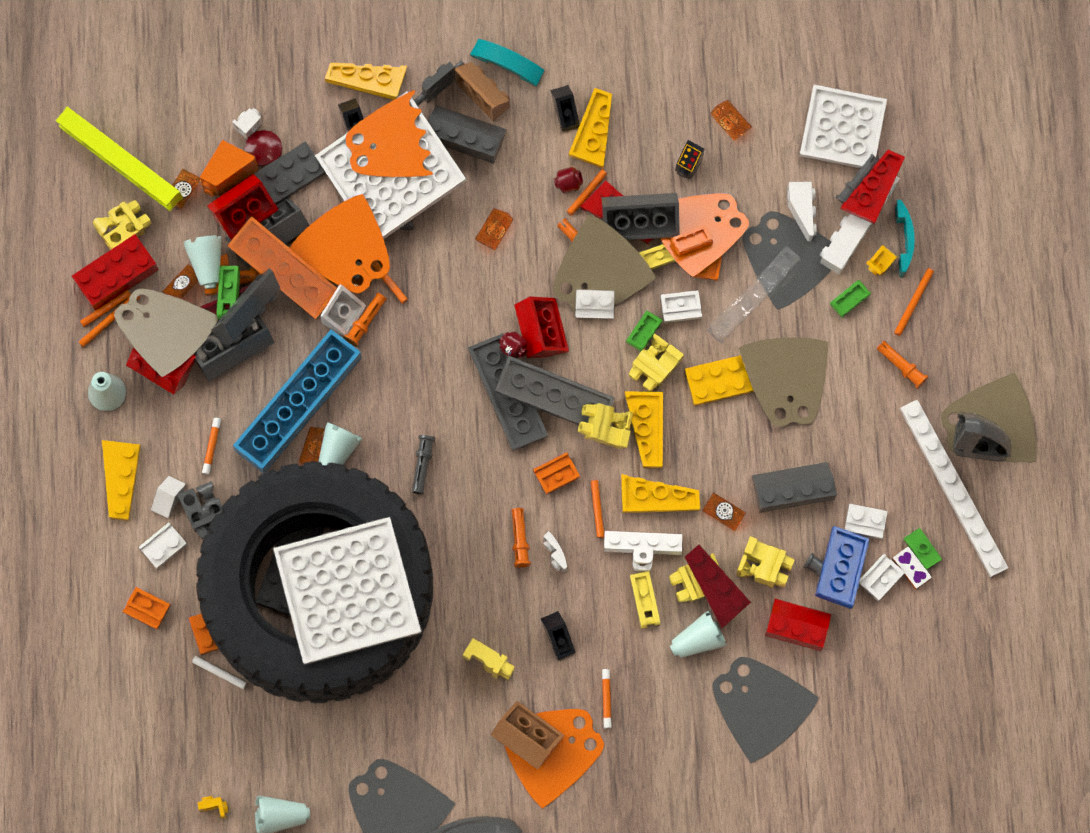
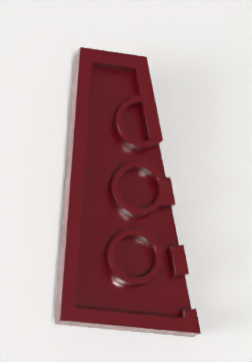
[685,544,751,628]

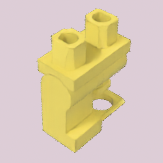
[93,200,151,250]
[629,334,684,392]
[578,403,633,449]
[736,536,794,588]
[669,553,718,603]
[463,638,515,680]

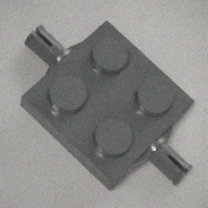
[414,60,464,106]

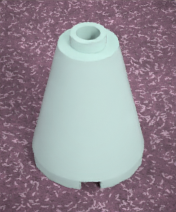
[184,235,222,289]
[88,372,126,411]
[318,422,362,465]
[670,611,727,658]
[255,796,310,833]

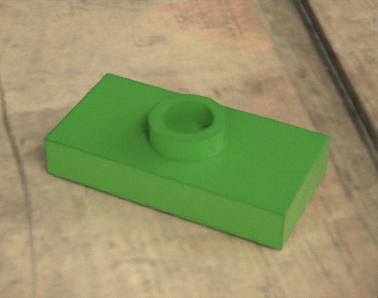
[830,280,871,318]
[626,311,663,352]
[903,528,942,570]

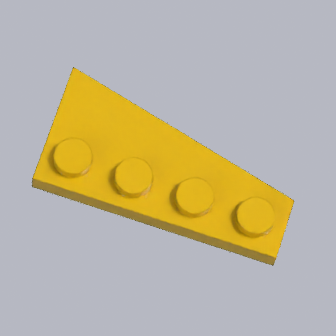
[325,63,407,100]
[568,88,612,169]
[625,391,663,468]

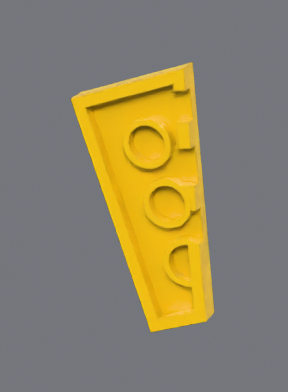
[102,440,141,521]
[621,474,700,513]

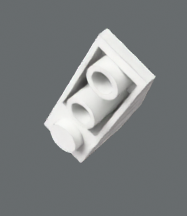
[787,182,817,242]

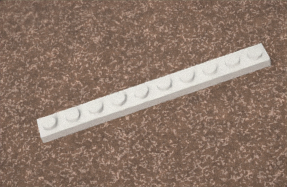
[900,400,1008,578]

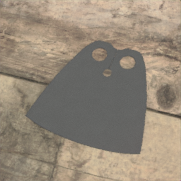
[743,211,832,310]
[713,657,819,763]
[349,759,455,833]

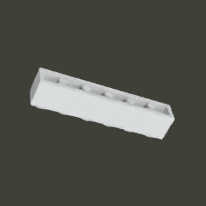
[820,177,900,275]

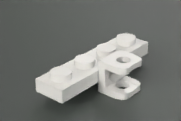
[604,531,682,572]

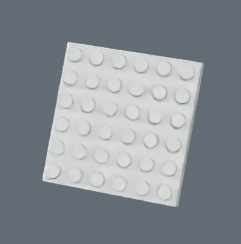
[315,91,467,239]
[273,517,421,665]

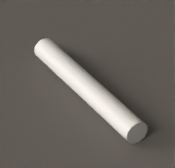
[192,656,247,689]

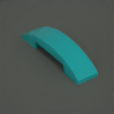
[470,39,545,87]
[895,200,915,277]

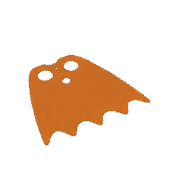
[345,90,433,177]

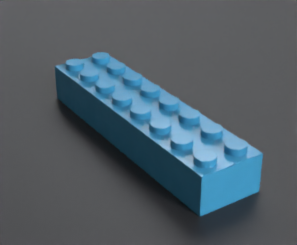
[233,329,362,473]

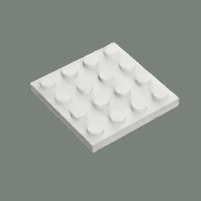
[799,85,887,168]

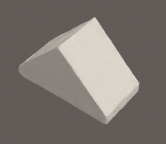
[151,476,186,519]

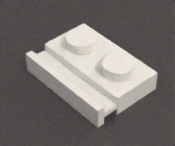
[575,290,614,318]
[660,290,702,323]
[844,504,888,540]
[139,523,187,569]
[859,554,905,601]

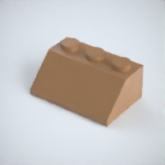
[455,62,510,121]
[491,701,564,769]

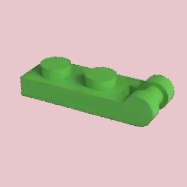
[217,266,240,319]

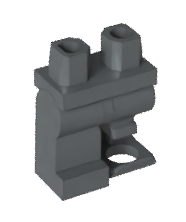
[177,481,223,540]

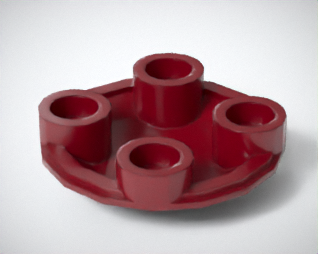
[245,130,282,166]

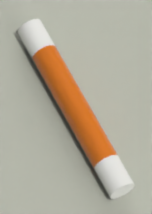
[202,418,221,475]
[602,669,611,729]

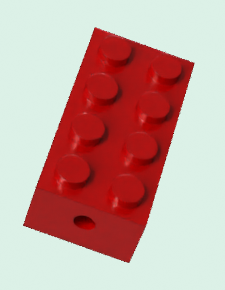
[72,234,159,311]

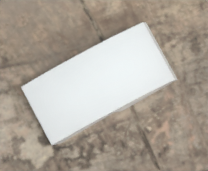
[543,531,567,573]

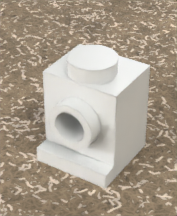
[232,108,262,139]

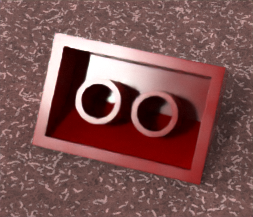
[207,174,278,240]
[514,296,569,359]
[126,348,196,395]
[765,598,831,651]

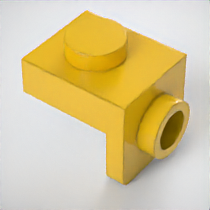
[866,245,898,275]
[197,796,229,819]

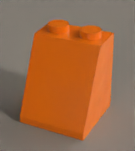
[200,140,258,197]

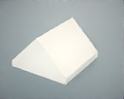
[320,284,366,336]

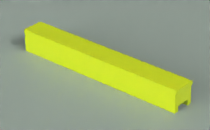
[55,106,183,211]

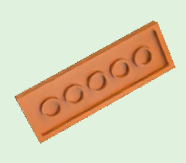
[227,216,337,319]

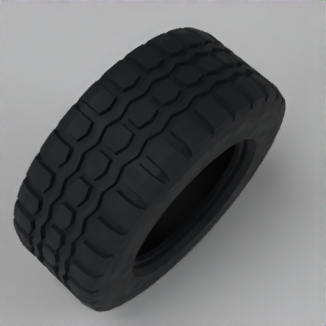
[196,462,433,703]

